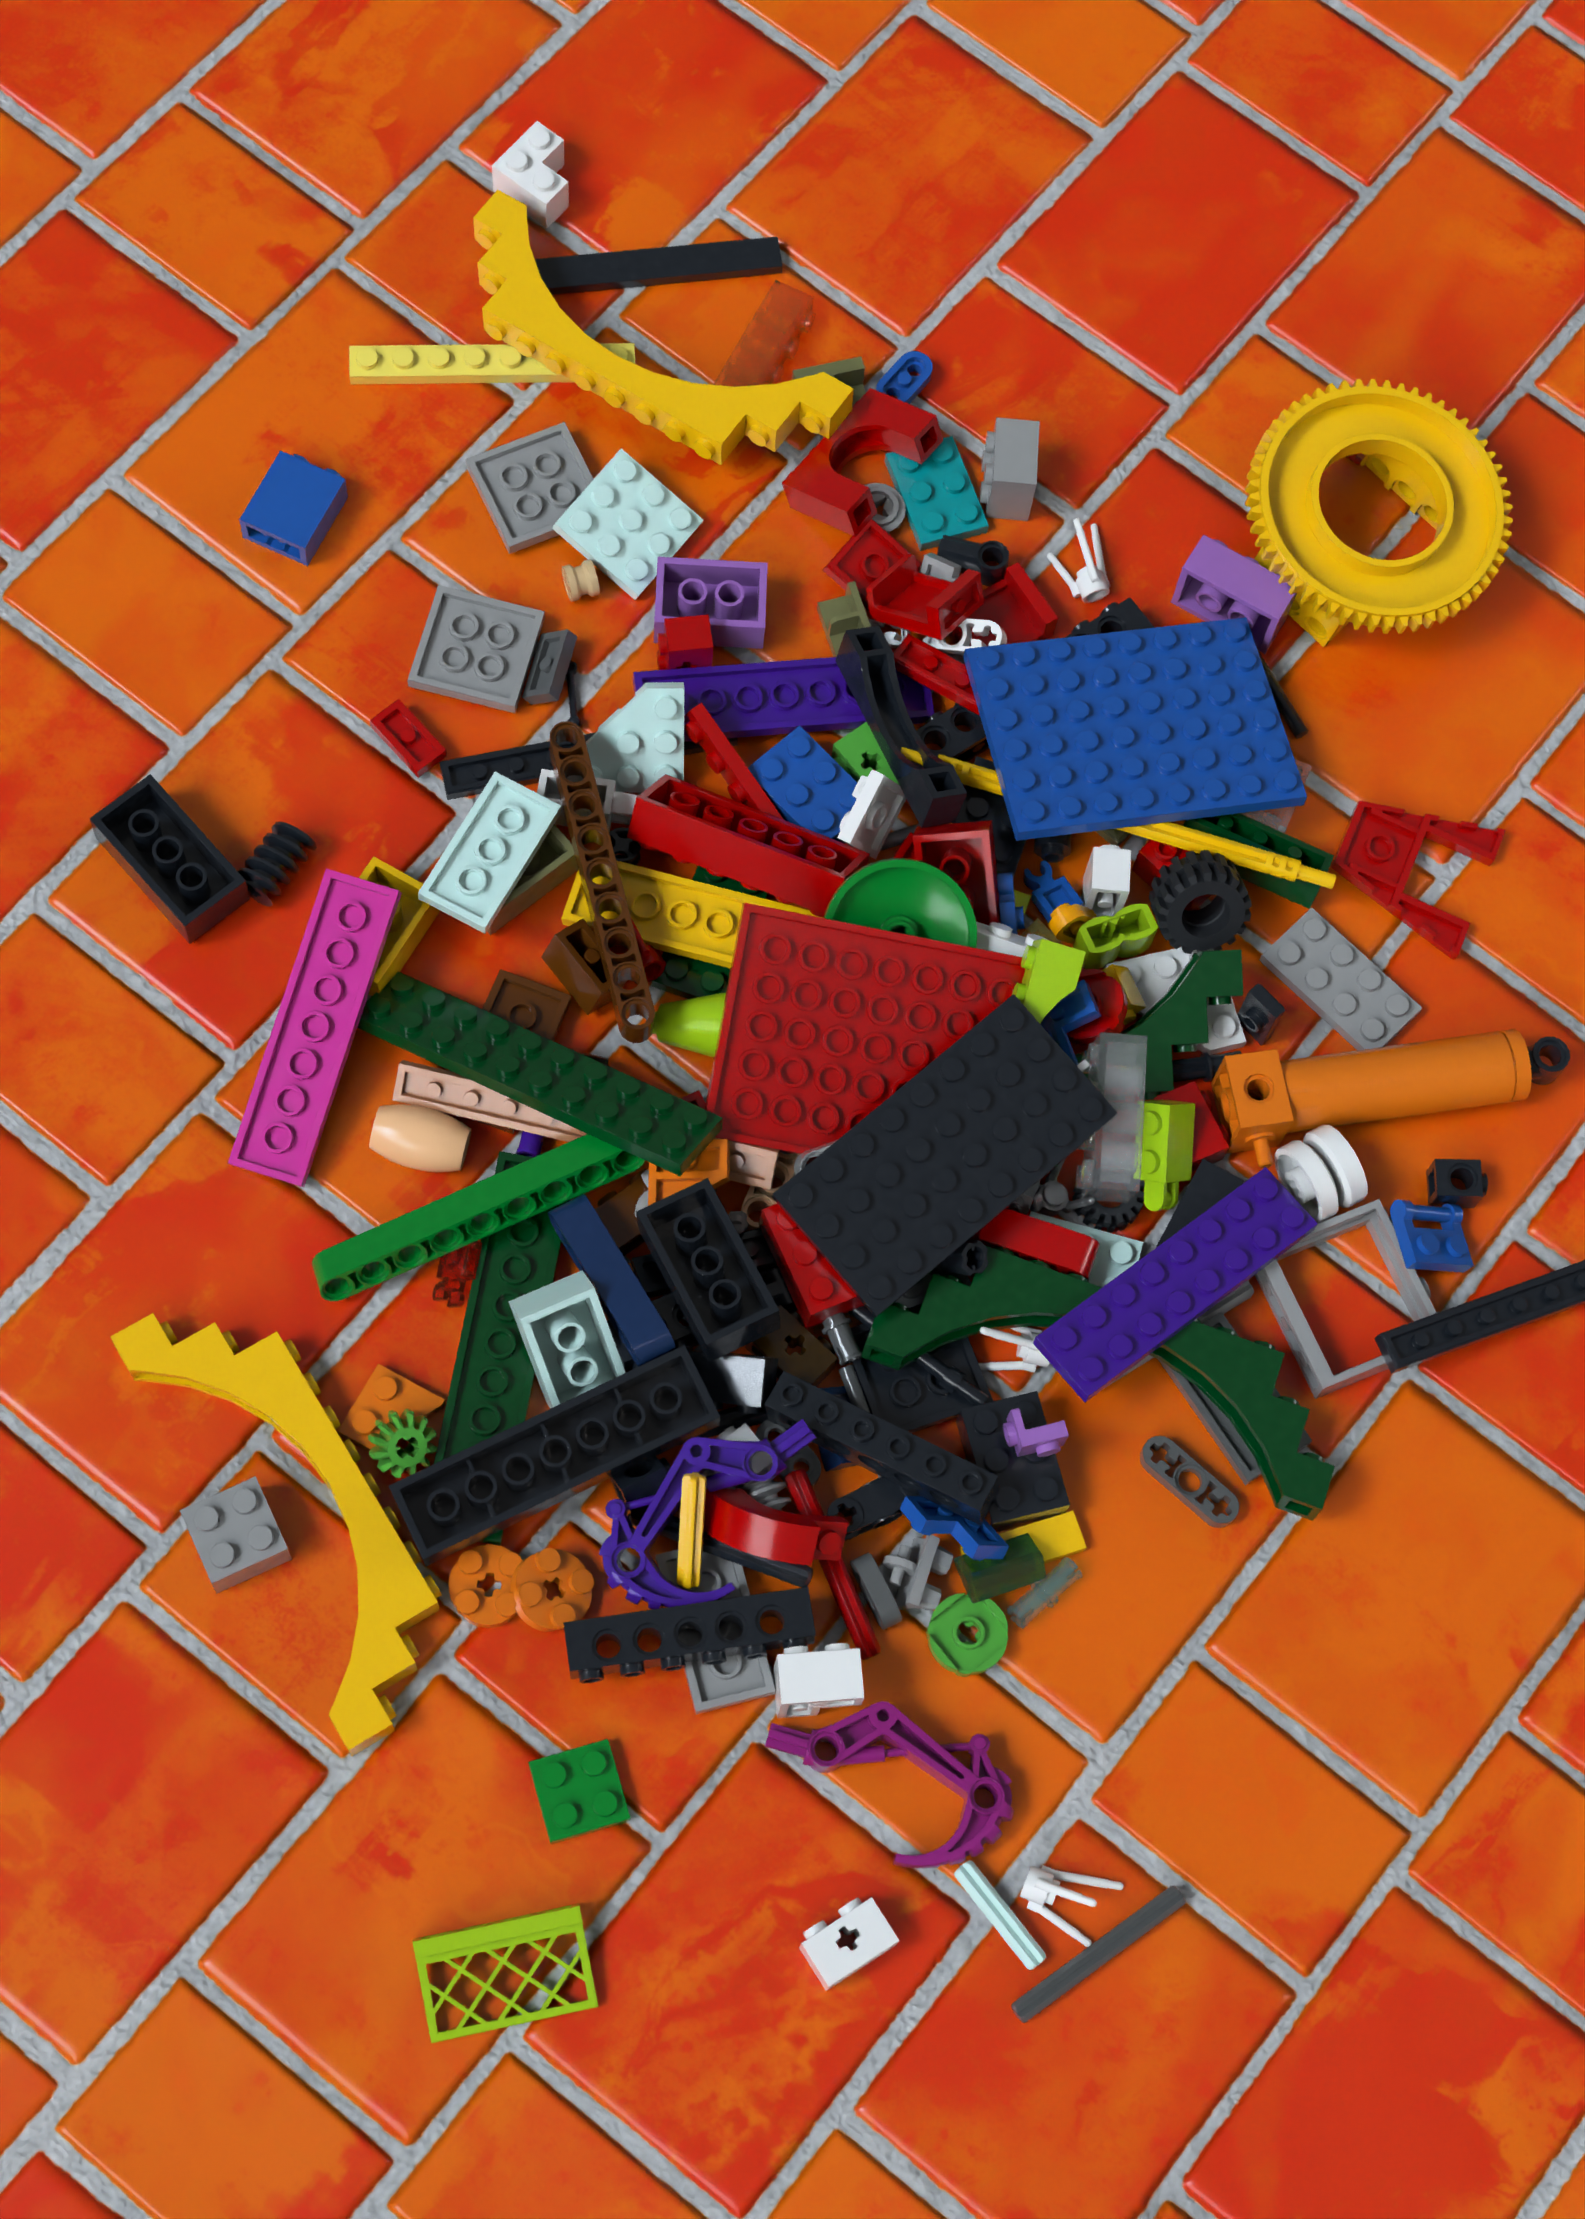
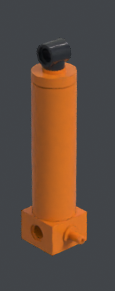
[1211,1029,1570,1168]

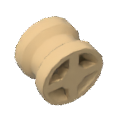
[562,559,600,602]

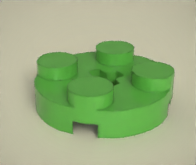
[926,1593,1008,1677]

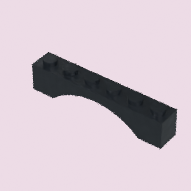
[835,625,967,828]

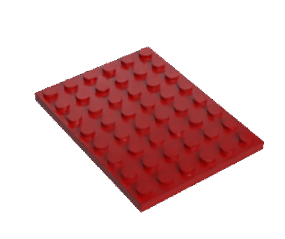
[705,903,1025,1154]

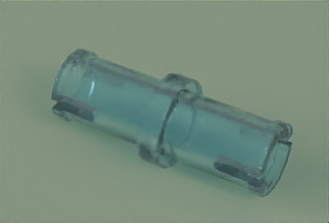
[1006,1557,1082,1628]

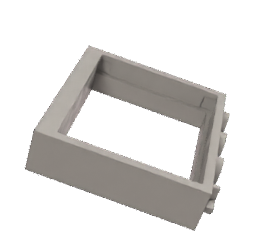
[1255,1199,1439,1399]

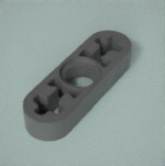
[1140,1436,1239,1528]

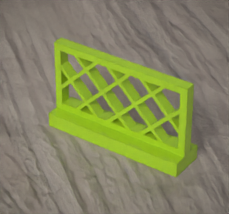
[412,1904,598,2043]

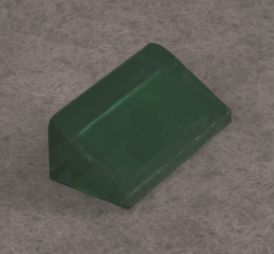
[954,1533,1046,1603]

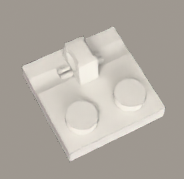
[837,770,906,859]

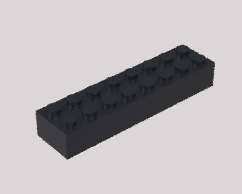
[389,1345,720,1567]

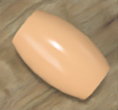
[369,1104,471,1172]

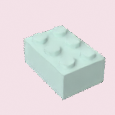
[508,1271,626,1409]

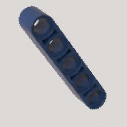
[548,1194,675,1367]

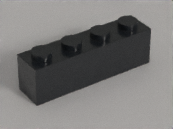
[1156,1159,1244,1247]

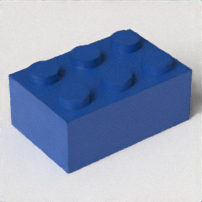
[748,725,857,844]

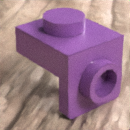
[1003,1408,1069,1457]

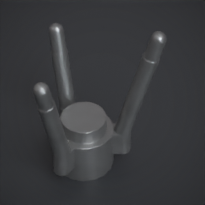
[1030,1159,1095,1217]

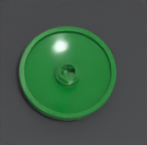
[824,858,977,948]

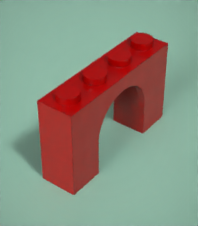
[782,388,944,537]

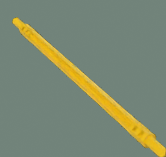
[901,747,1337,889]

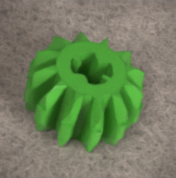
[368,1409,437,1478]

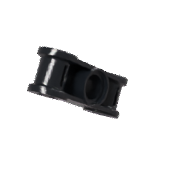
[826,1477,920,1541]

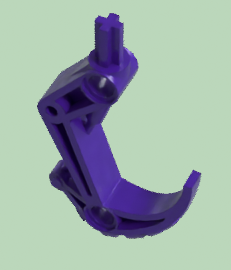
[599,1418,817,1609]

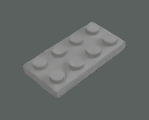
[1259,907,1422,1050]
[655,1549,776,1715]

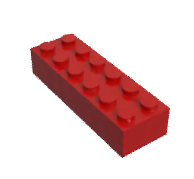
[627,774,870,918]

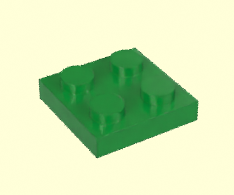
[528,1739,631,1845]

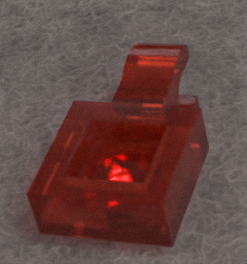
[432,1240,482,1308]

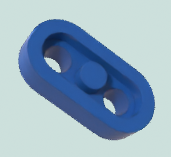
[876,351,933,404]

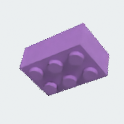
[1171,534,1297,654]
[653,557,768,649]

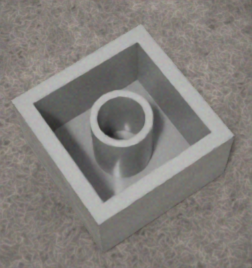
[979,417,1040,521]
[180,1476,292,1594]

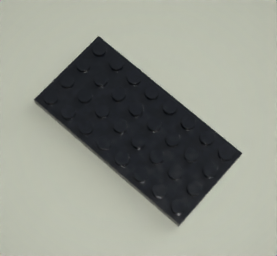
[772,994,1118,1318]

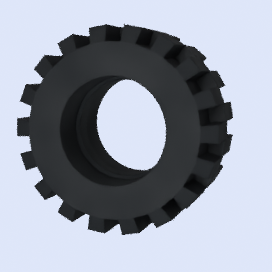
[1149,850,1252,954]

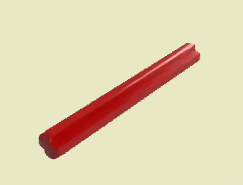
[785,1469,881,1660]

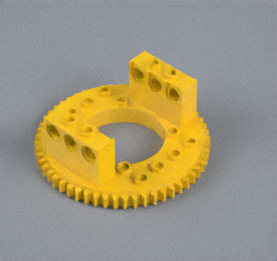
[1245,379,1513,647]

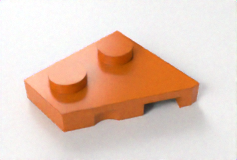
[648,1139,730,1206]
[337,1364,446,1452]

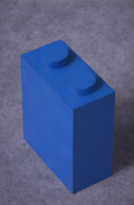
[239,451,348,566]

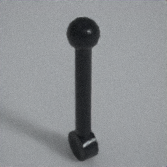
[566,661,582,727]

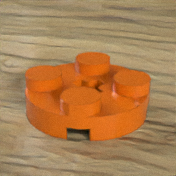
[448,1545,523,1628]
[510,1548,594,1632]

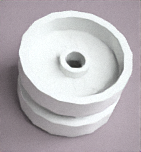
[1274,1125,1368,1223]

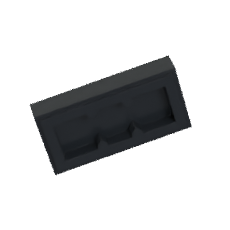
[1237,984,1285,1046]

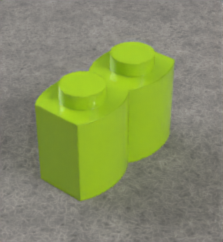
[1073,903,1158,969]

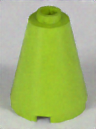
[652,992,726,1058]

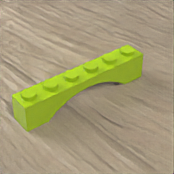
[1012,938,1086,1024]

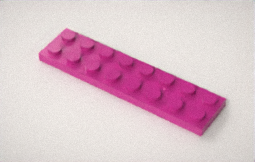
[228,868,402,1188]

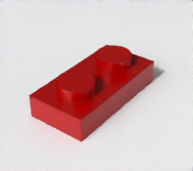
[370,699,447,778]

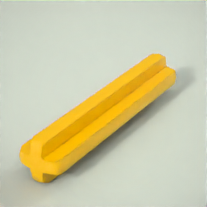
[676,1472,707,1589]

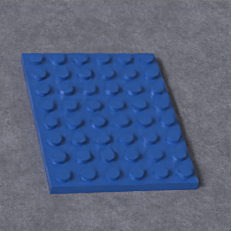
[963,617,1307,841]

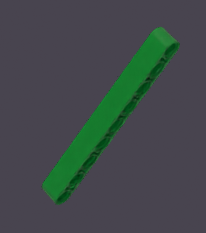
[312,1134,645,1301]

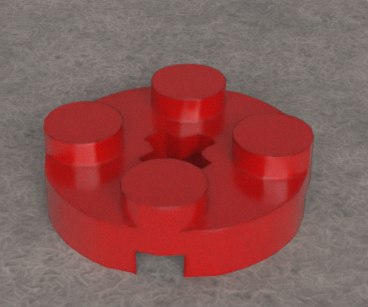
[1067,969,1128,1045]

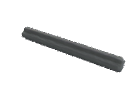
[1011,1886,1186,2022]

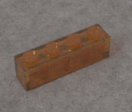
[713,280,816,387]

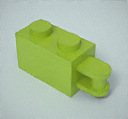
[1133,1099,1195,1211]

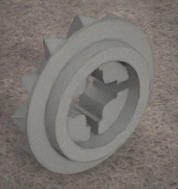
[865,483,906,534]

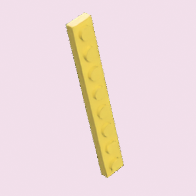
[349,343,635,384]

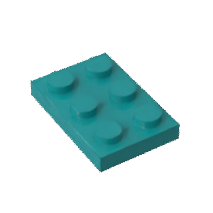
[884,436,989,551]

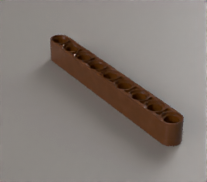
[550,721,655,1043]

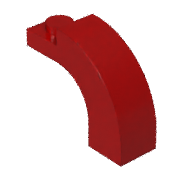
[704,1488,849,1565]

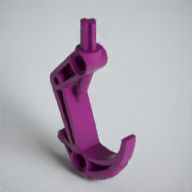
[765,1701,1014,1868]

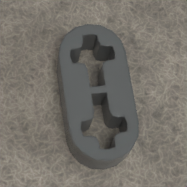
[850,1553,902,1630]

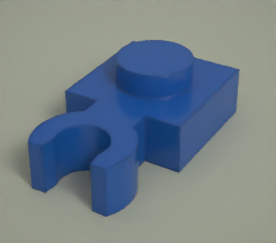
[1023,860,1084,923]
[997,872,1025,935]

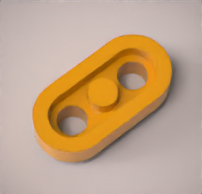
[1048,903,1098,944]

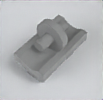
[882,1535,953,1611]

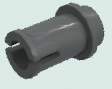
[822,1312,862,1366]

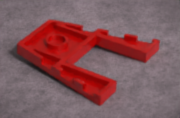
[1331,800,1506,960]

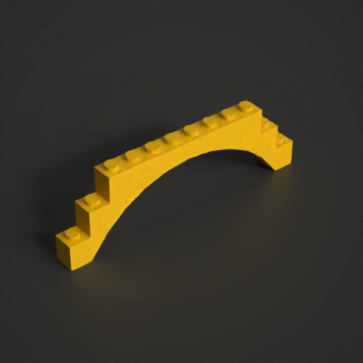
[473,190,854,465]
[111,1313,442,1756]

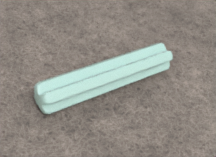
[954,1860,1046,1970]

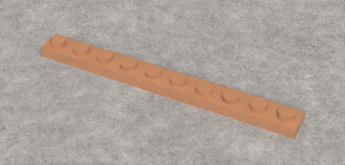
[392,1060,780,1190]

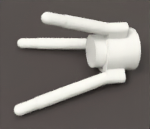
[1047,518,1111,603]
[978,1326,1050,1373]
[1020,1865,1124,1947]

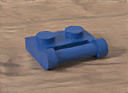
[1390,1199,1474,1273]

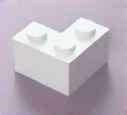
[492,121,569,229]
[773,1643,864,1718]

